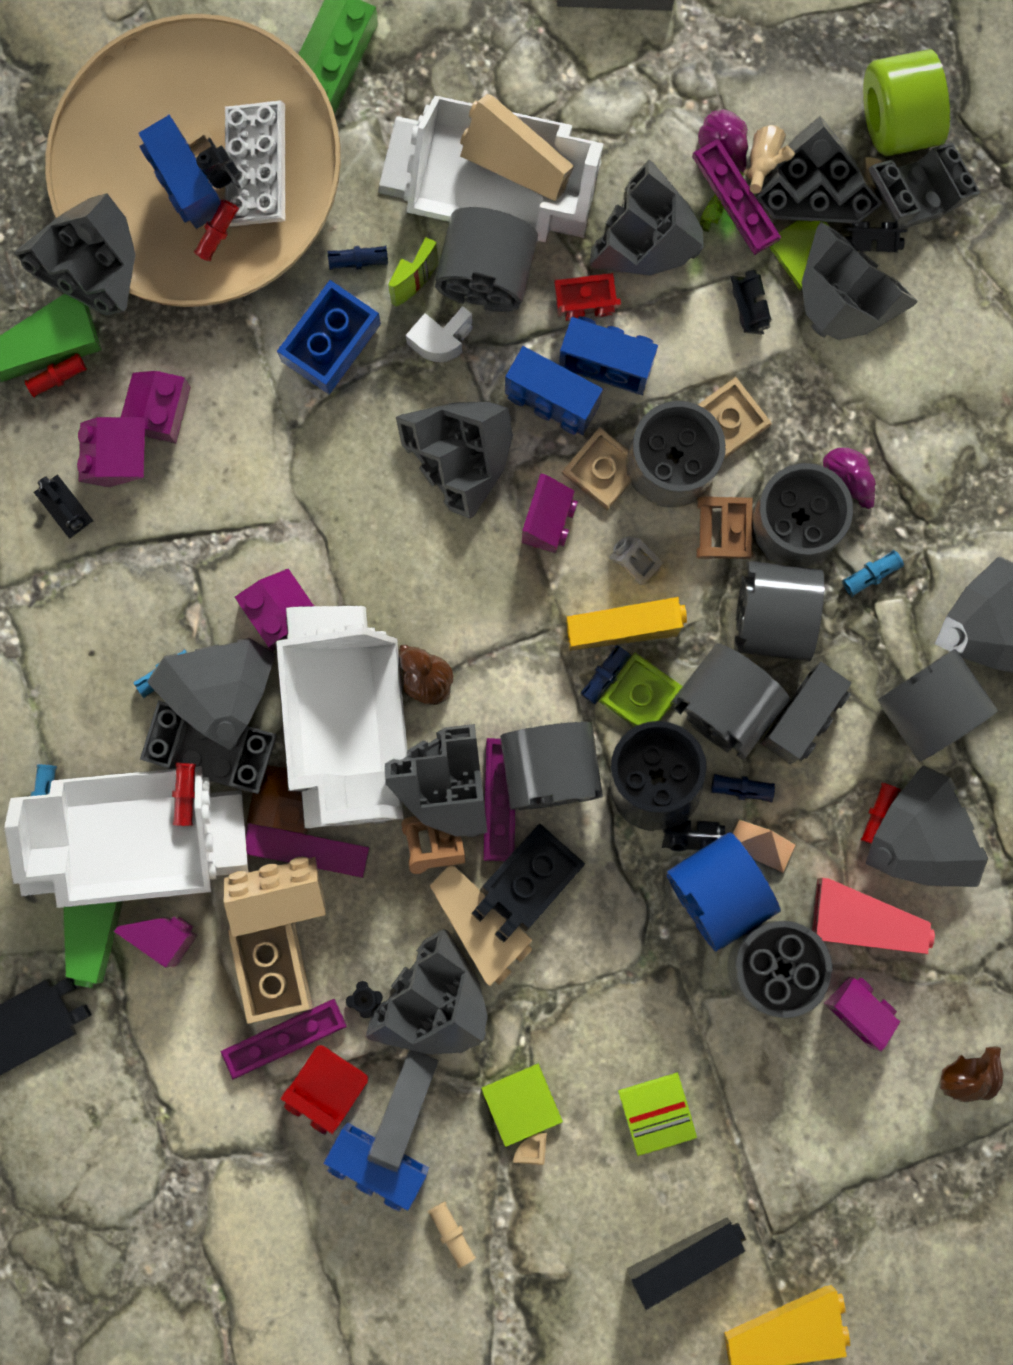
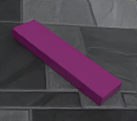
[692,138,781,255]
[484,738,515,862]
[246,823,370,878]
[220,998,347,1080]

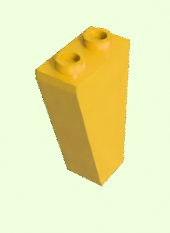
[566,597,687,651]
[724,1285,850,1365]

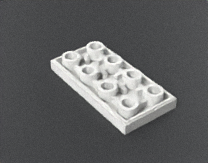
[225,100,285,227]

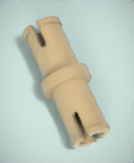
[427,1201,476,1268]

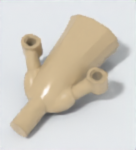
[744,125,795,194]

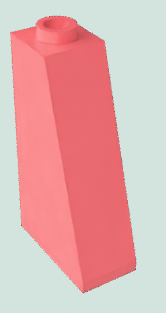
[812,878,935,954]

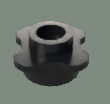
[346,981,383,1018]

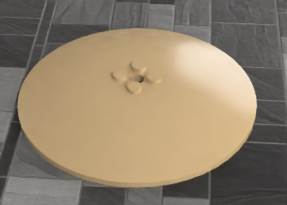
[45,14,341,307]

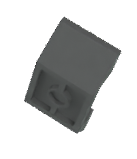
[869,143,980,230]
[140,700,277,794]

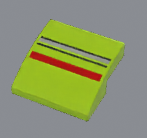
[388,237,439,307]
[618,1072,697,1156]

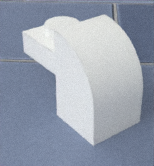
[406,306,473,362]

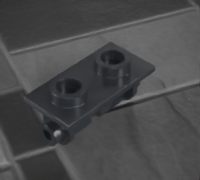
[196,138,241,189]
[843,221,908,253]
[730,270,772,335]
[34,474,94,539]
[662,820,726,852]

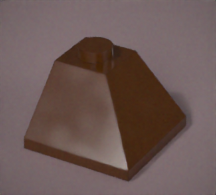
[247,765,308,835]

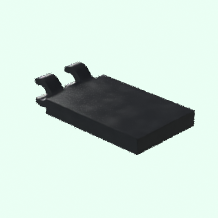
[471,823,585,943]
[0,977,92,1076]

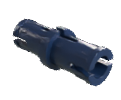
[327,245,388,270]
[580,645,632,705]
[711,773,775,803]

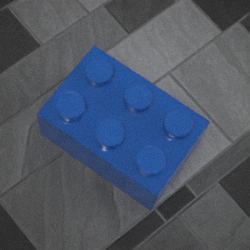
[138,114,221,229]
[277,280,381,395]
[559,317,658,396]
[505,346,603,435]
[323,1122,429,1211]

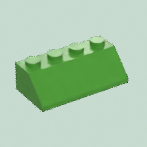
[298,0,378,115]

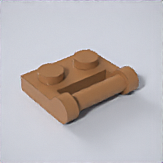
[696,497,753,559]
[401,816,465,874]

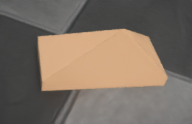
[733,819,795,873]

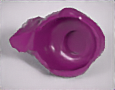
[698,109,748,174]
[823,448,876,509]

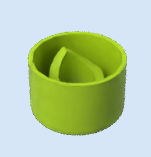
[863,49,950,156]

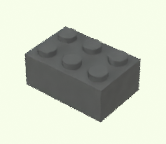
[760,662,852,764]

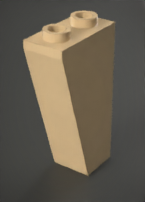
[460,94,574,201]
[430,865,533,986]

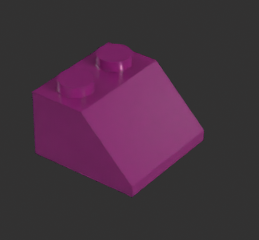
[121,371,191,444]
[77,417,145,488]
[522,473,578,553]
[234,568,314,652]
[114,916,198,968]
[824,977,900,1051]

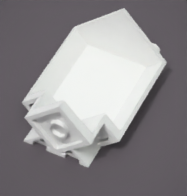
[378,96,603,242]
[276,606,408,829]
[4,766,248,908]

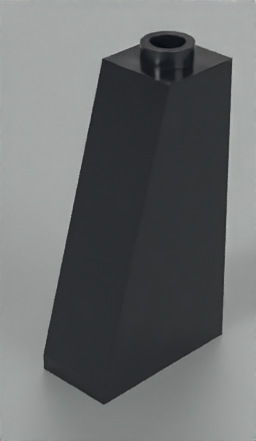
[627,1217,747,1310]

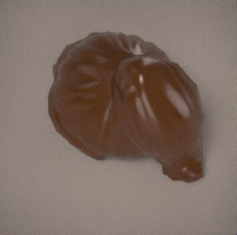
[399,644,454,705]
[940,1046,1004,1102]

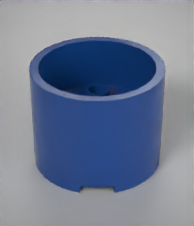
[666,832,781,952]

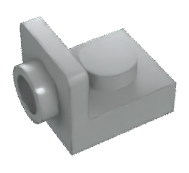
[609,536,663,585]

